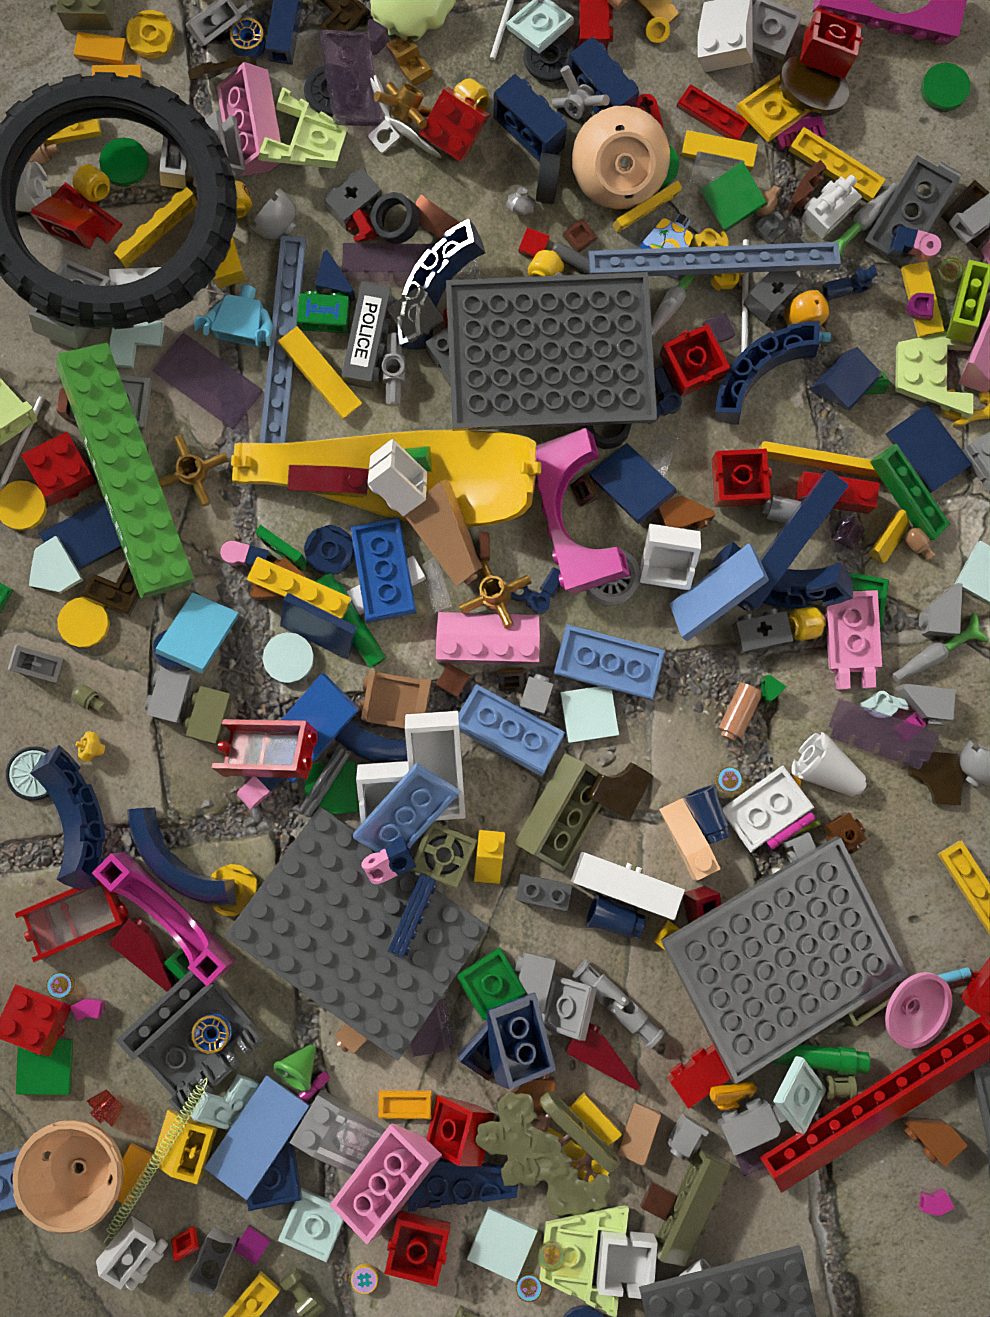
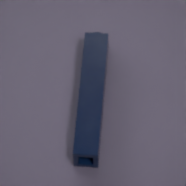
[265,0,303,65]
[737,470,849,612]

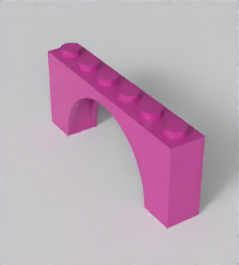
[812,0,967,45]
[535,428,630,594]
[92,852,238,986]

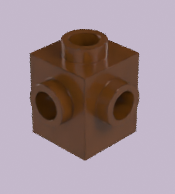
[822,812,867,855]

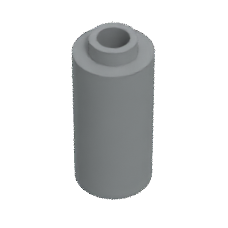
[762,495,801,524]

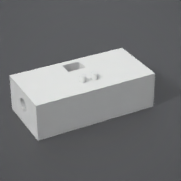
[570,852,685,920]

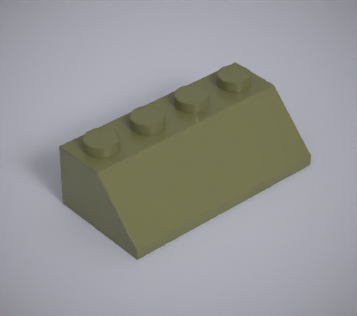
[514,753,602,872]
[655,1147,732,1267]

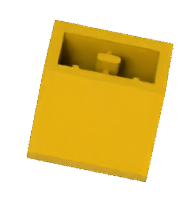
[152,1109,218,1184]

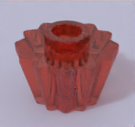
[86,1089,124,1127]

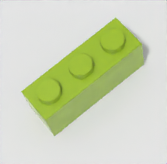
[946,260,990,344]

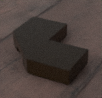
[188,56,257,80]

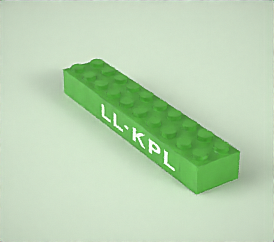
[56,342,194,600]

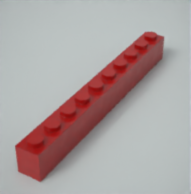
[760,1016,990,1193]

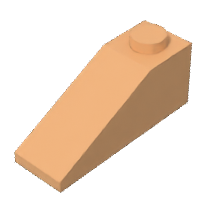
[659,798,720,880]

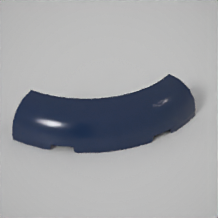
[398,219,486,350]
[715,321,820,425]
[708,542,854,609]
[334,720,408,763]
[30,745,105,889]
[127,807,236,906]

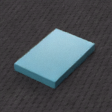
[156,592,238,674]

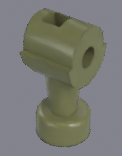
[279,1268,326,1317]

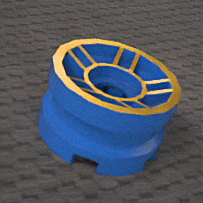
[230,18,266,59]
[192,1013,233,1054]

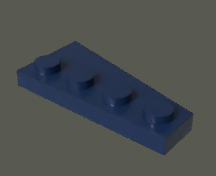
[407,1158,518,1212]

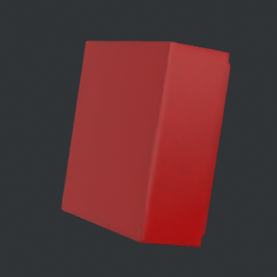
[518,227,550,258]

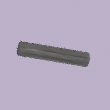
[299,747,350,818]

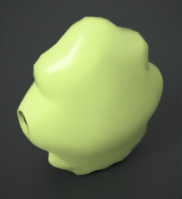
[370,0,456,41]

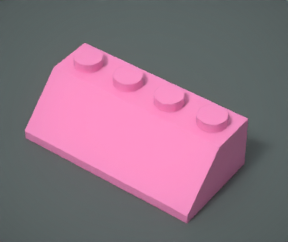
[216,62,281,177]
[958,307,990,394]
[436,612,540,666]
[329,1123,442,1244]

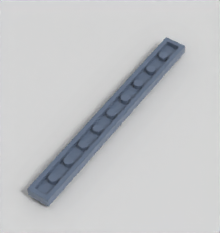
[260,235,307,443]
[588,242,841,276]

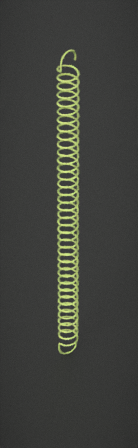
[103,1078,208,1243]

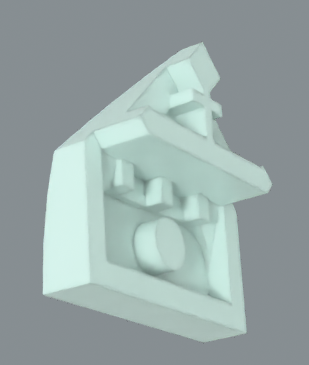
[29,536,83,594]

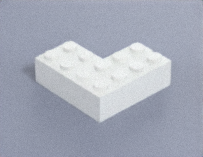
[356,711,466,824]

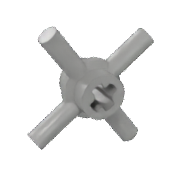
[552,66,610,123]

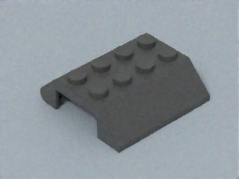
[115,970,265,1115]

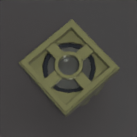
[411,822,478,889]

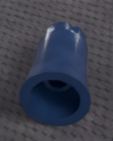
[682,784,730,844]
[586,893,645,940]

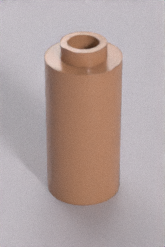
[718,682,763,742]

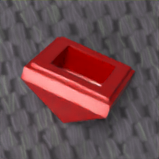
[171,1226,200,1263]

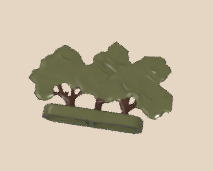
[476,1090,621,1216]

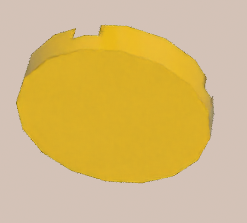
[126,10,175,59]
[0,480,47,531]
[57,598,110,648]
[211,864,259,916]

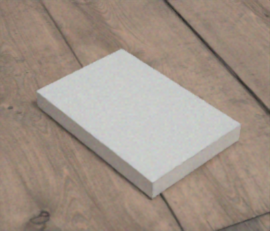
[722,765,814,852]

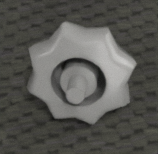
[506,188,536,216]

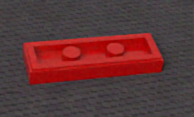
[676,84,750,141]
[52,182,123,244]

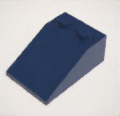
[487,992,556,1090]

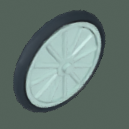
[6,746,49,801]

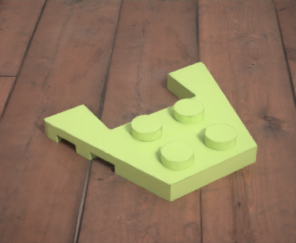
[258,88,348,168]
[895,331,974,418]
[539,1205,629,1317]

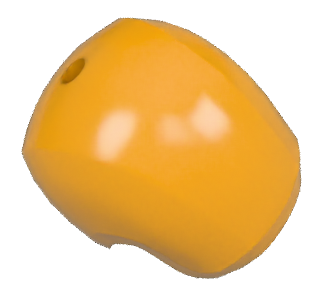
[784,290,829,326]

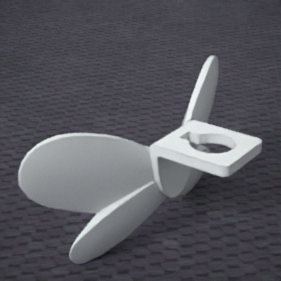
[368,75,441,158]

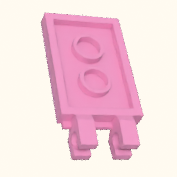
[825,590,882,690]

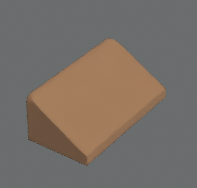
[617,1102,661,1166]

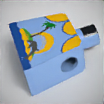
[639,214,693,279]

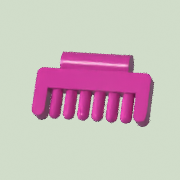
[775,112,826,150]

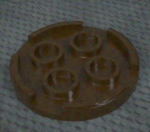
[780,55,849,116]

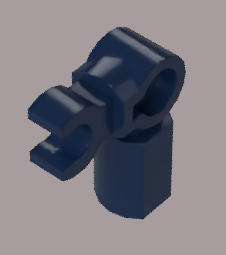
[822,264,878,301]
[648,366,682,424]
[511,567,561,614]

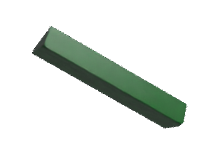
[870,443,951,540]

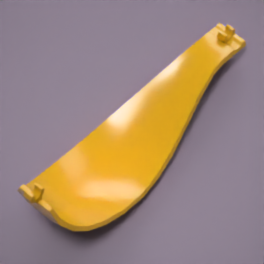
[231,430,542,527]

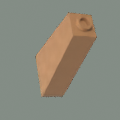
[405,480,483,586]

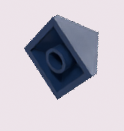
[810,347,882,411]
[457,1020,494,1081]

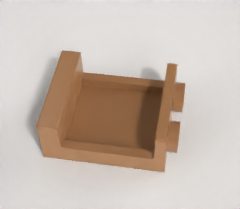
[358,670,432,729]

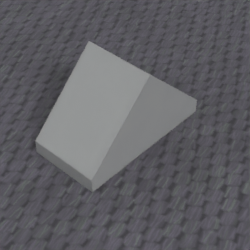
[7,645,63,683]

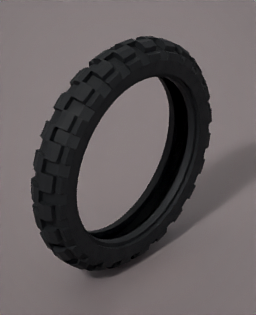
[0,72,237,330]

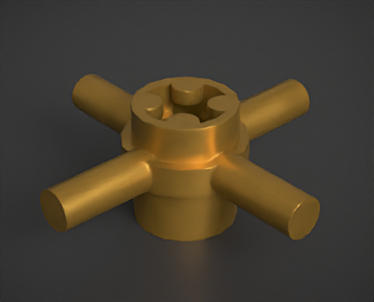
[374,82,433,129]
[158,435,229,507]
[459,560,532,629]

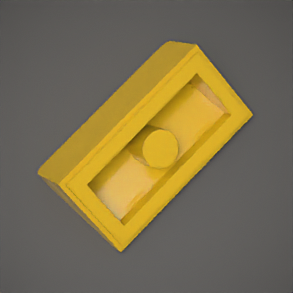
[869,509,910,564]
[569,1092,622,1146]

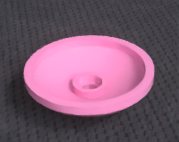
[885,972,952,1049]

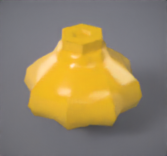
[76,731,105,762]

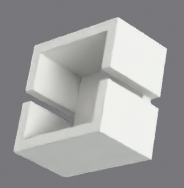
[368,439,427,516]
[640,524,701,590]
[596,1230,657,1299]

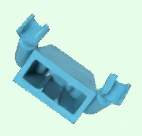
[194,285,273,348]

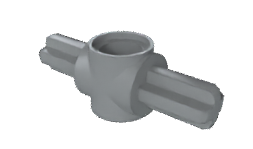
[382,333,406,406]

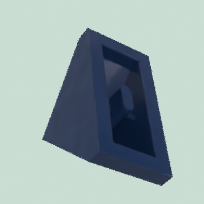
[315,250,356,302]

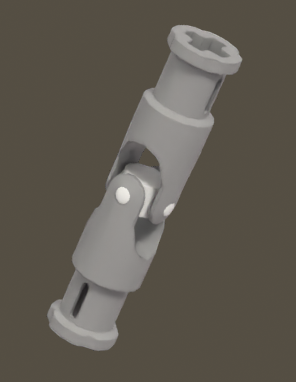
[572,959,664,1049]

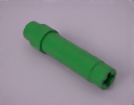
[316,573,387,669]
[770,1044,870,1075]

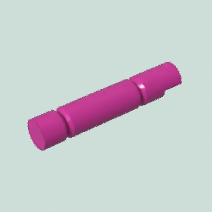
[766,812,816,850]
[298,1071,330,1102]

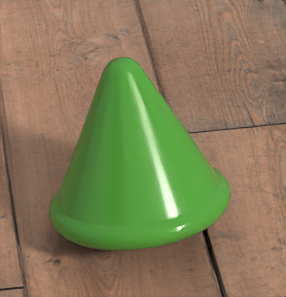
[274,1045,316,1092]

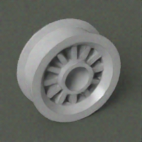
[586,547,640,605]

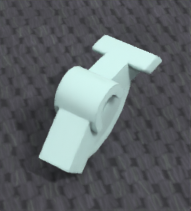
[860,691,909,718]

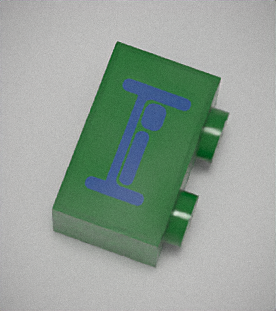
[296,291,351,334]

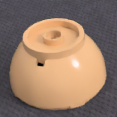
[572,106,670,209]
[13,1120,124,1234]

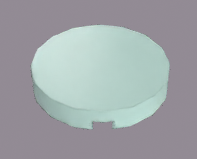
[263,632,314,684]

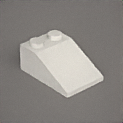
[698,0,753,72]

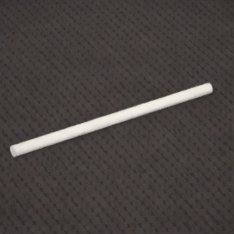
[490,0,514,61]
[741,239,749,353]
[0,396,45,490]

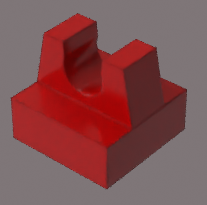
[346,209,379,243]

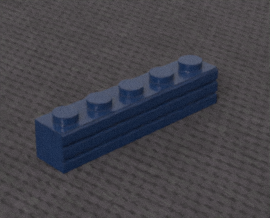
[387,874,437,958]

